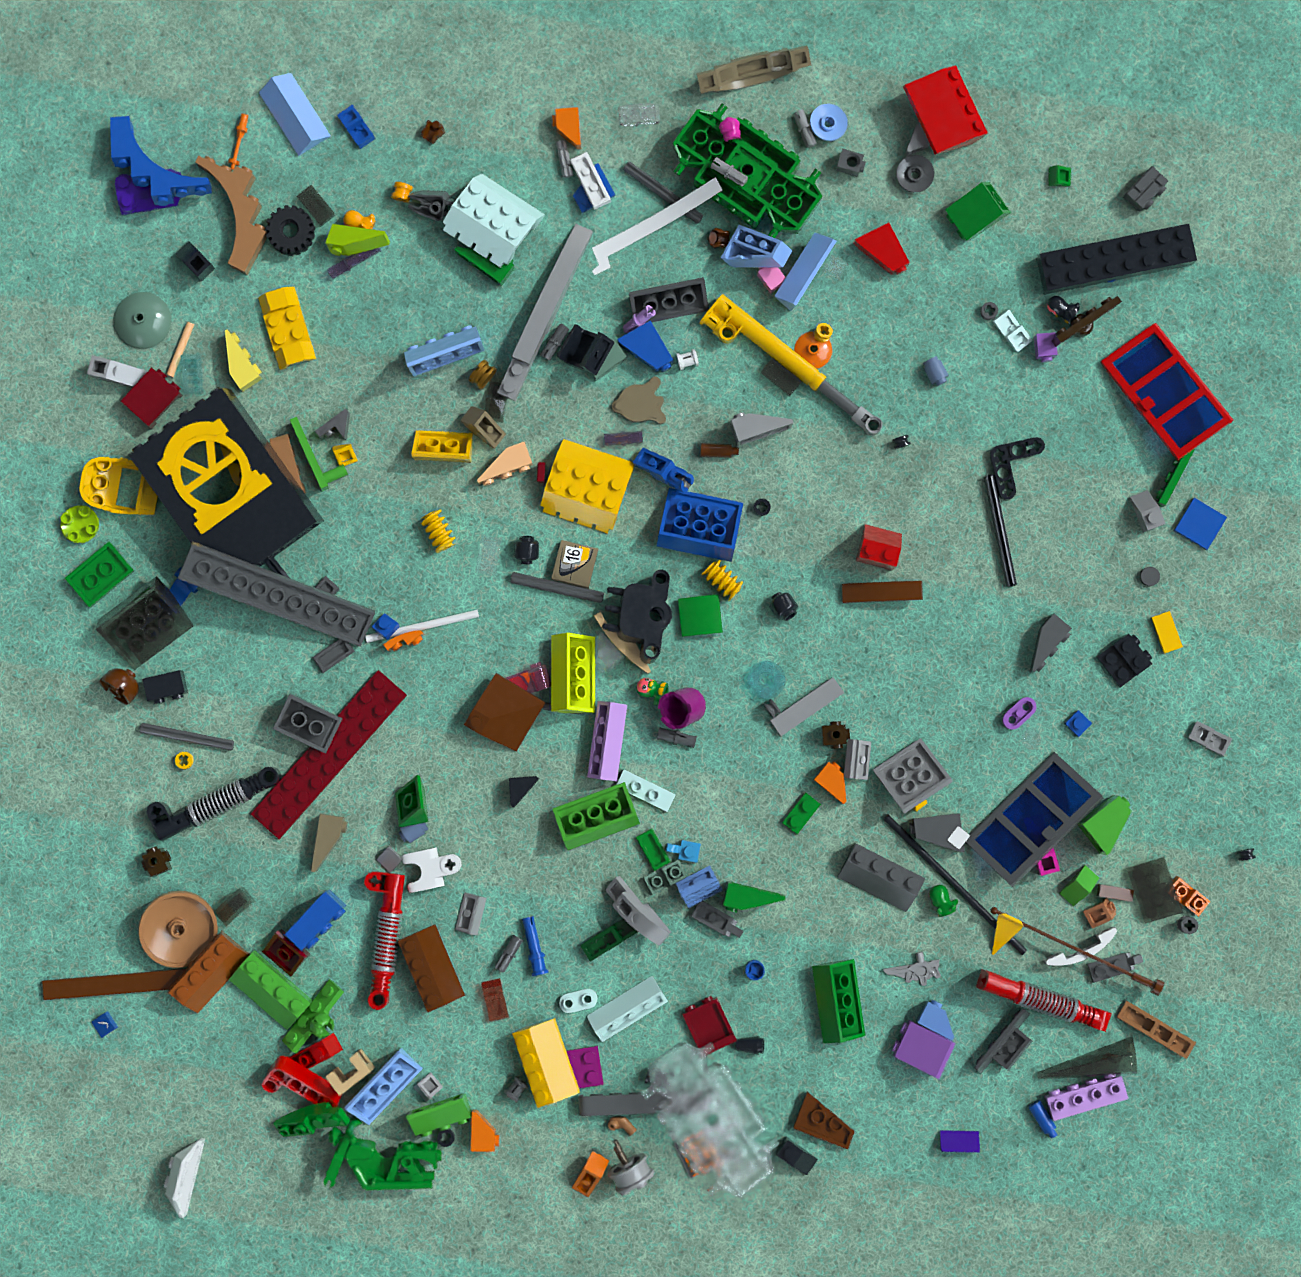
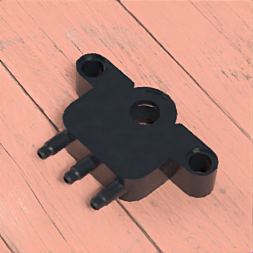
[602,569,672,664]

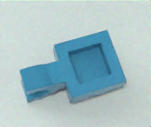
[666,840,701,863]

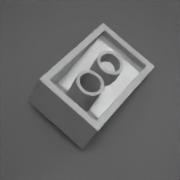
[730,412,793,446]

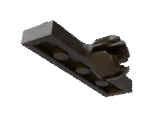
[1052,296,1122,347]

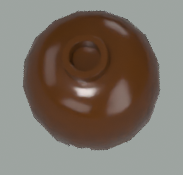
[99,668,139,705]

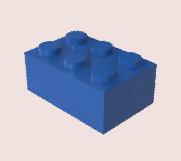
[285,890,347,950]

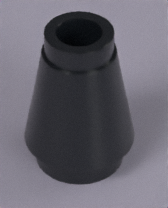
[736,1036,765,1055]

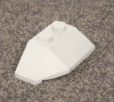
[164,1138,205,1218]

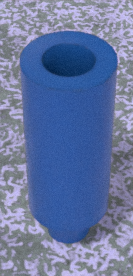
[1028,1100,1057,1139]

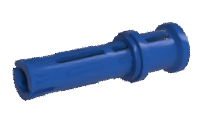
[522,916,549,976]

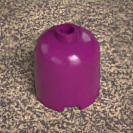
[658,687,706,730]

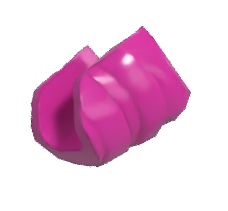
[719,117,741,141]

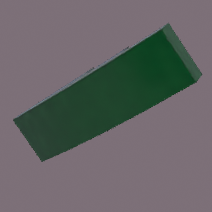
[580,903,651,962]

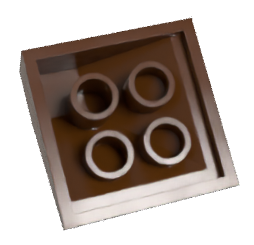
[464,673,546,751]

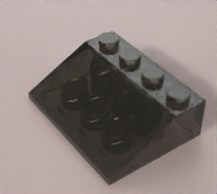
[95,576,194,670]

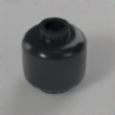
[514,536,539,564]
[769,592,798,621]

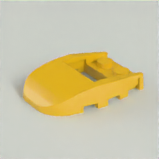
[79,457,158,515]

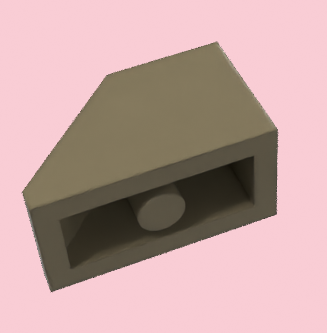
[460,406,506,449]

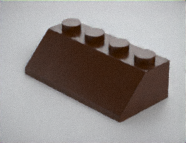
[398,924,465,1012]

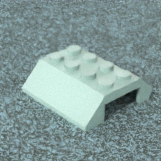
[443,174,545,268]

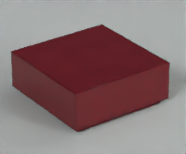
[537,462,546,484]

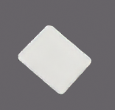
[948,827,970,849]

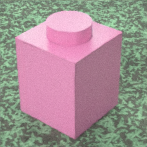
[757,267,786,294]

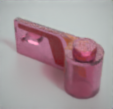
[506,662,551,693]

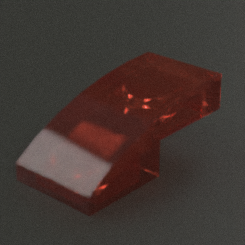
[481,978,509,1022]

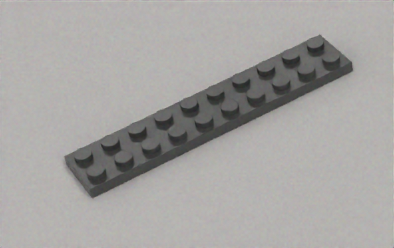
[178,542,375,647]

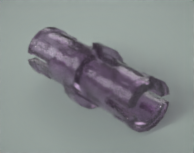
[604,431,643,446]

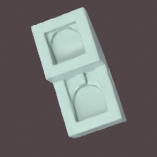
[992,309,1033,352]

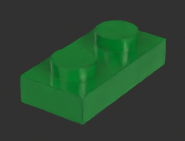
[782,792,821,835]

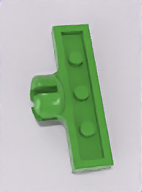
[282,979,344,1053]

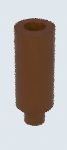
[701,443,739,458]

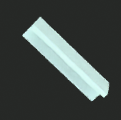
[587,976,668,1042]

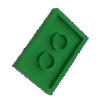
[65,541,135,608]

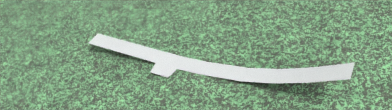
[592,177,722,275]

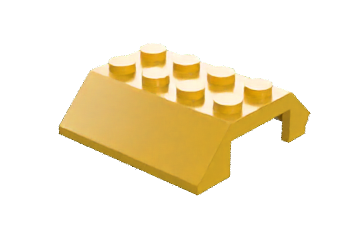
[540,439,635,534]

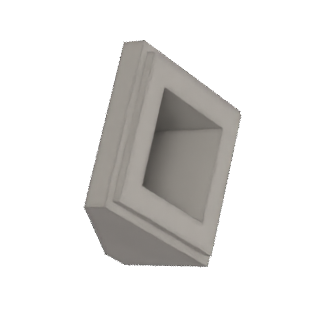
[377,846,402,873]
[413,1072,443,1102]

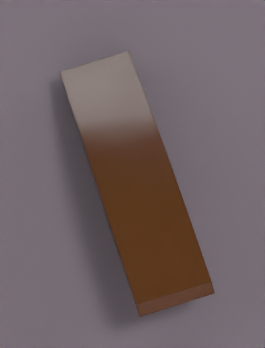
[842,581,923,603]

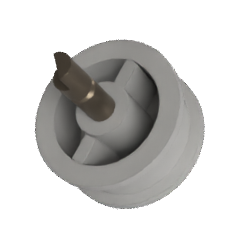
[607,1139,654,1196]

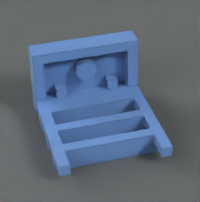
[676,866,723,908]

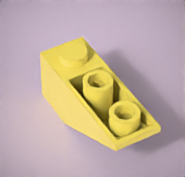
[225,329,262,392]

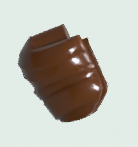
[421,120,445,144]
[707,228,730,249]

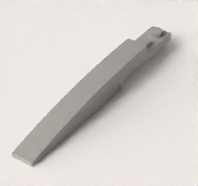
[497,224,593,402]

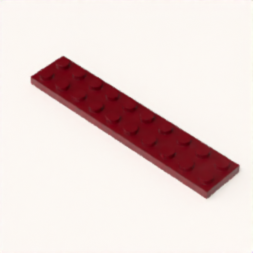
[251,670,407,840]

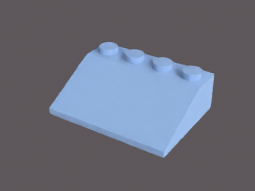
[404,325,485,377]

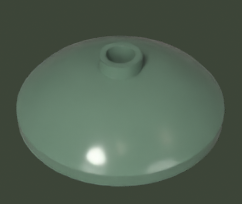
[114,292,171,349]

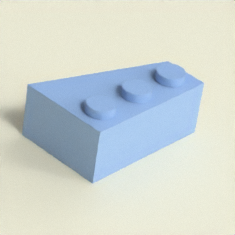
[721,225,792,268]

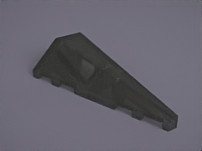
[1037,1037,1138,1079]

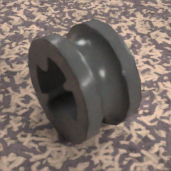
[980,302,998,320]
[763,699,781,718]

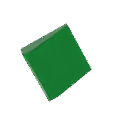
[1048,165,1071,187]

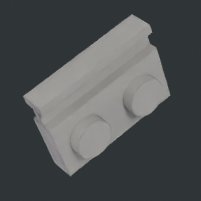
[844,739,871,780]

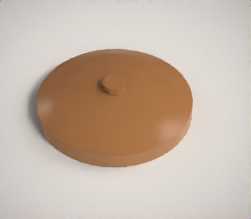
[138,891,218,968]

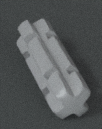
[556,140,573,178]

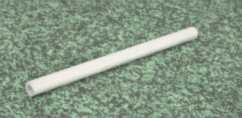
[366,610,479,643]

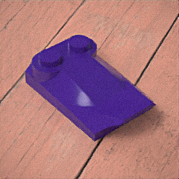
[115,168,181,216]

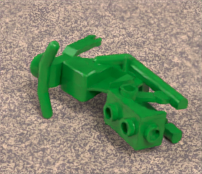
[323,1118,442,1191]

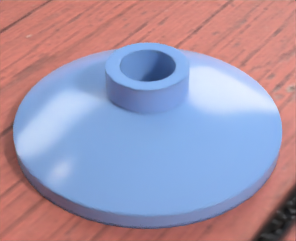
[810,104,848,141]

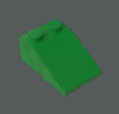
[722,881,786,913]

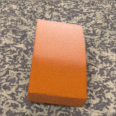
[383,630,424,652]
[1165,876,1210,917]

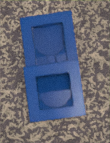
[337,104,376,149]

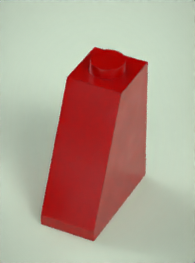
[854,223,910,275]

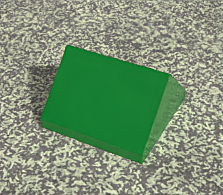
[395,775,429,827]

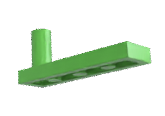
[290,417,348,491]

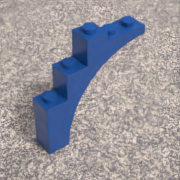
[110,116,212,206]

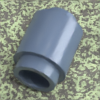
[923,356,949,386]
[399,823,428,843]

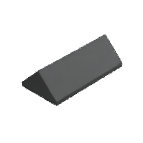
[629,277,709,323]

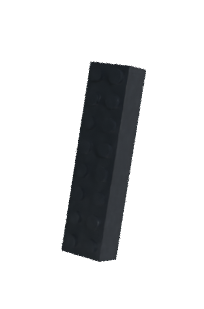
[1036,224,1197,295]

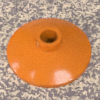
[794,331,832,369]

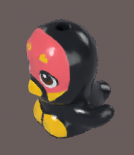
[1047,296,1080,324]

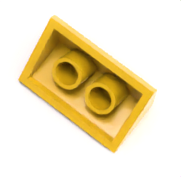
[412,430,473,463]

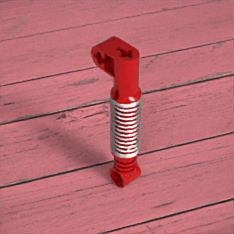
[364,871,405,1010]
[976,969,1112,1032]

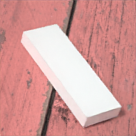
[570,152,611,210]

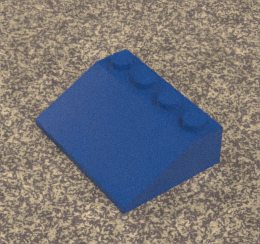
[657,488,743,562]

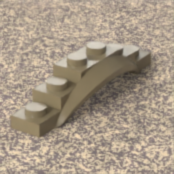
[696,45,811,94]

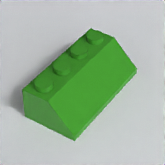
[553,782,640,850]
[229,950,313,1030]

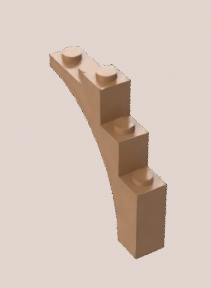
[195,156,267,275]

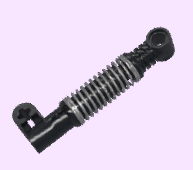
[147,767,281,841]

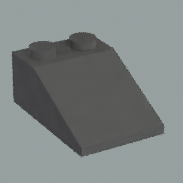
[273,693,343,753]

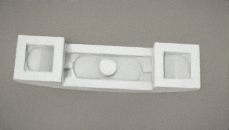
[1043,926,1117,965]

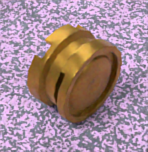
[469,359,497,390]

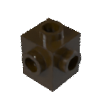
[822,721,850,749]
[141,846,172,877]

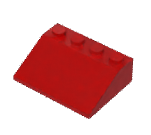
[903,65,988,155]

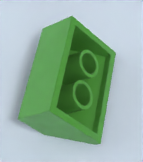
[406,1093,472,1137]

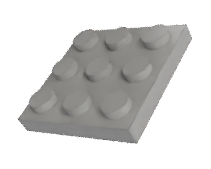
[873,738,953,814]

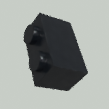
[142,670,188,704]

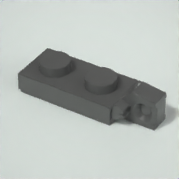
[691,901,744,938]
[1087,952,1143,983]

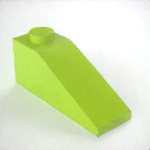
[326,224,390,256]

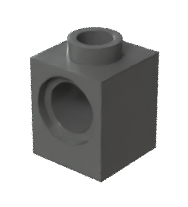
[836,148,866,177]

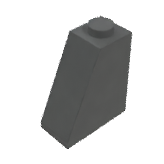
[909,813,965,852]

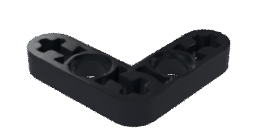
[990,437,1045,500]

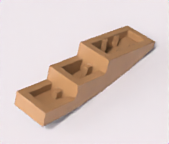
[1117,1001,1196,1059]

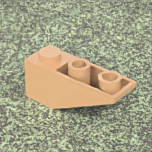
[477,442,533,486]

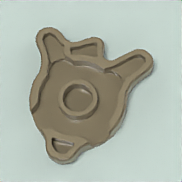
[612,376,666,424]

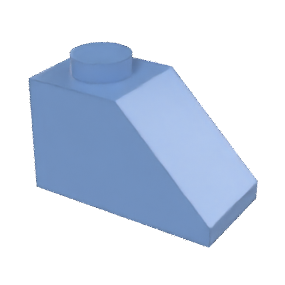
[916,999,954,1041]

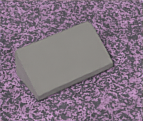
[455,892,487,935]

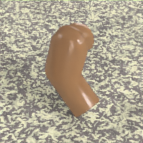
[608,1117,637,1136]

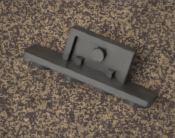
[975,1008,1033,1073]

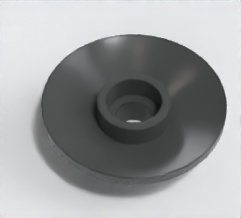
[896,155,934,193]

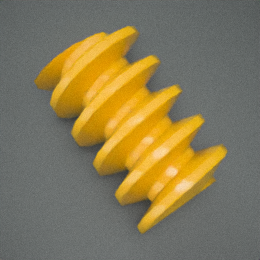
[421,510,456,553]
[701,560,743,601]

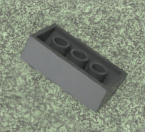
[838,843,926,912]

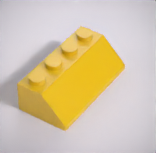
[512,1018,580,1108]

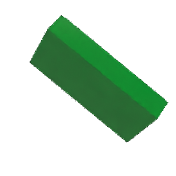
[636,828,671,871]

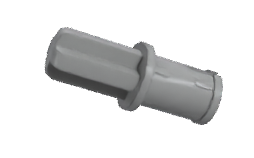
[793,110,816,148]
[711,157,748,186]

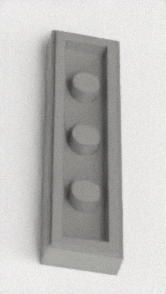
[770,677,844,736]

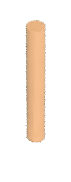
[166,322,194,377]

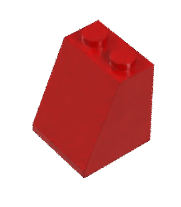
[855,524,902,570]

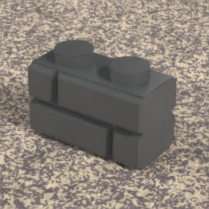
[1123,166,1168,212]

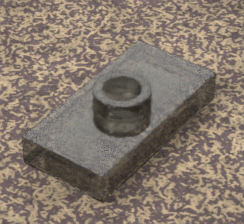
[297,185,336,226]
[760,357,802,397]

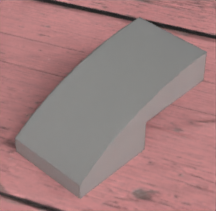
[1189,721,1232,757]

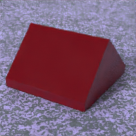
[262,929,310,977]

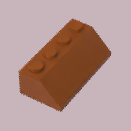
[168,930,250,1013]

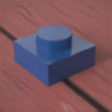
[372,613,400,640]
[1064,710,1092,737]

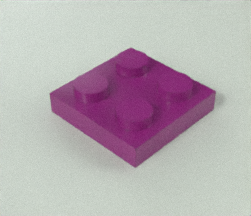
[566,1045,604,1088]

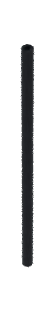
[884,815,1027,955]

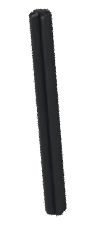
[984,475,1017,587]

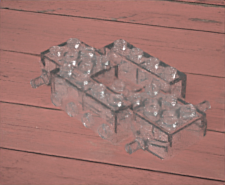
[641,1042,779,1198]

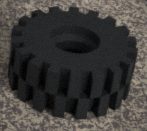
[265,205,315,256]

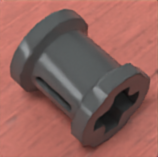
[1177,916,1198,934]
[504,1076,529,1102]

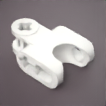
[401,848,462,893]

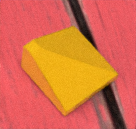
[332,444,358,466]

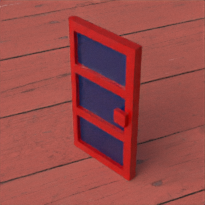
[1101,323,1234,461]

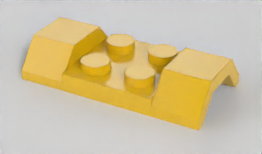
[258,287,316,370]

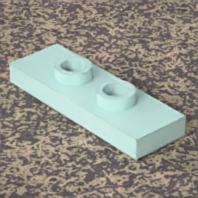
[617,770,675,812]

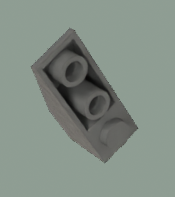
[1030,613,1072,673]

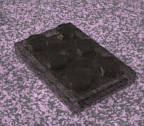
[1127,856,1183,924]

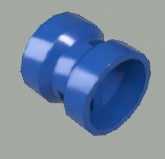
[745,960,765,980]

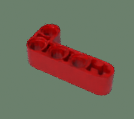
[261,1056,342,1107]

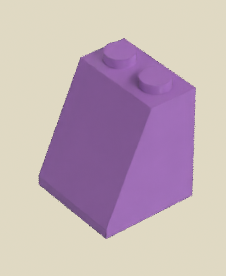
[892,1020,956,1079]

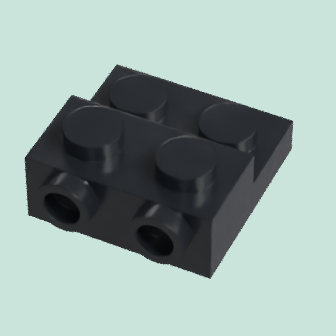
[1096,633,1152,687]

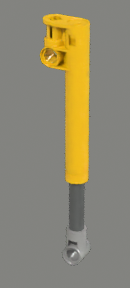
[699,294,882,436]

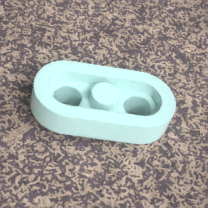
[559,989,598,1013]

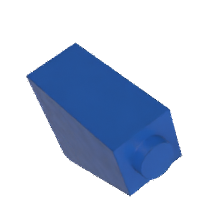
[617,320,673,372]

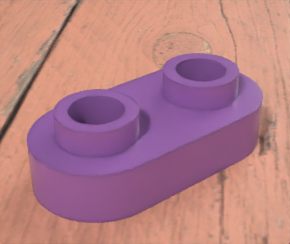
[1002,697,1037,730]

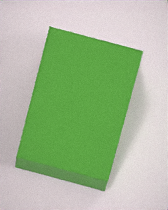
[1059,865,1099,906]

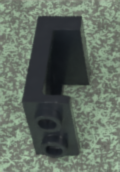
[557,324,615,375]

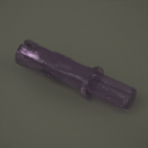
[328,248,381,279]

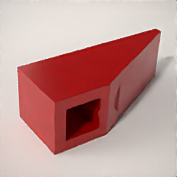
[289,1033,343,1069]

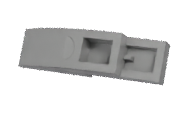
[606,876,671,945]

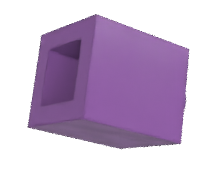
[1034,332,1058,362]

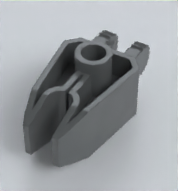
[408,190,456,221]

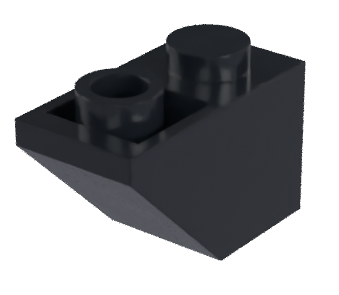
[175,241,216,281]

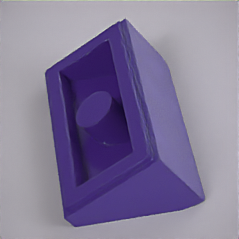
[940,1130,980,1153]

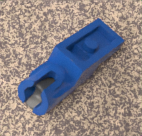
[632,448,694,493]

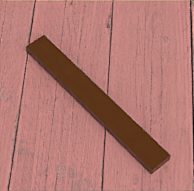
[42,969,186,1000]

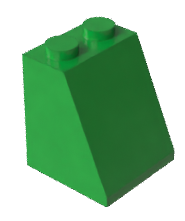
[945,182,1011,241]

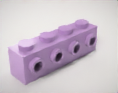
[587,701,627,781]
[1044,1072,1128,1121]

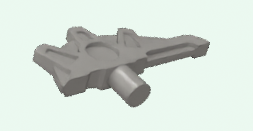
[883,951,941,986]

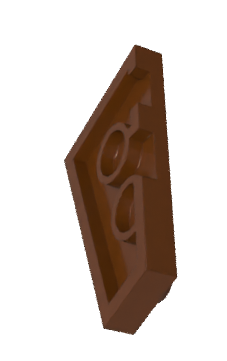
[793,1091,855,1150]

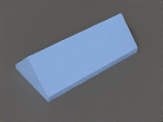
[259,73,331,156]
[775,232,837,311]
[344,1048,423,1125]

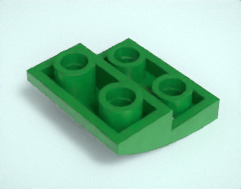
[678,595,723,637]

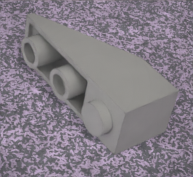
[87,355,148,387]

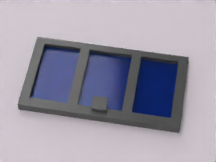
[965,752,1104,888]

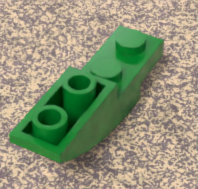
[273,1102,350,1137]

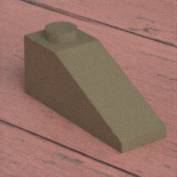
[311,814,348,872]

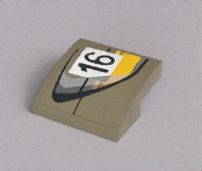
[551,540,598,589]

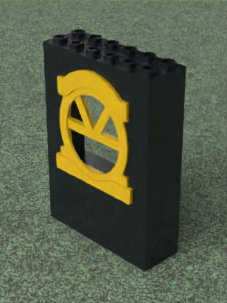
[129,387,324,567]

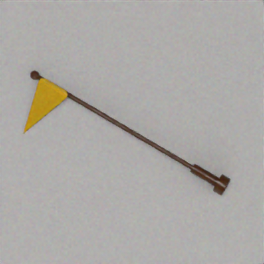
[990,907,1164,996]

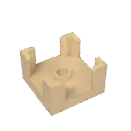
[326,1049,375,1096]

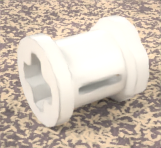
[676,349,699,370]

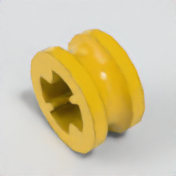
[814,323,833,343]
[175,752,194,769]

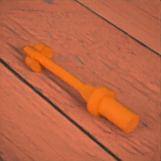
[228,113,249,170]

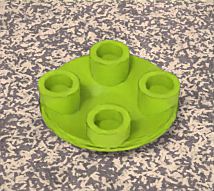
[60,505,99,543]

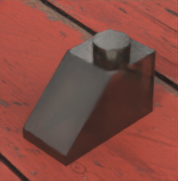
[214,887,256,927]

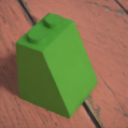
[1077,795,1132,855]

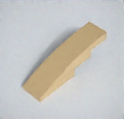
[594,612,651,674]

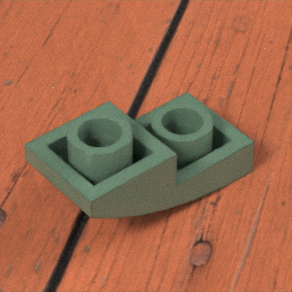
[642,860,687,895]

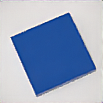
[1174,497,1227,550]

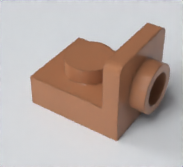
[1083,898,1116,929]

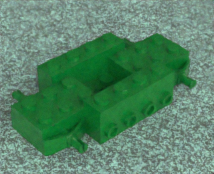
[673,103,822,238]

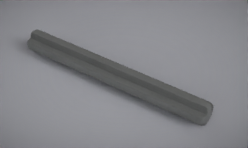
[624,161,703,224]
[510,572,604,603]
[140,723,234,751]

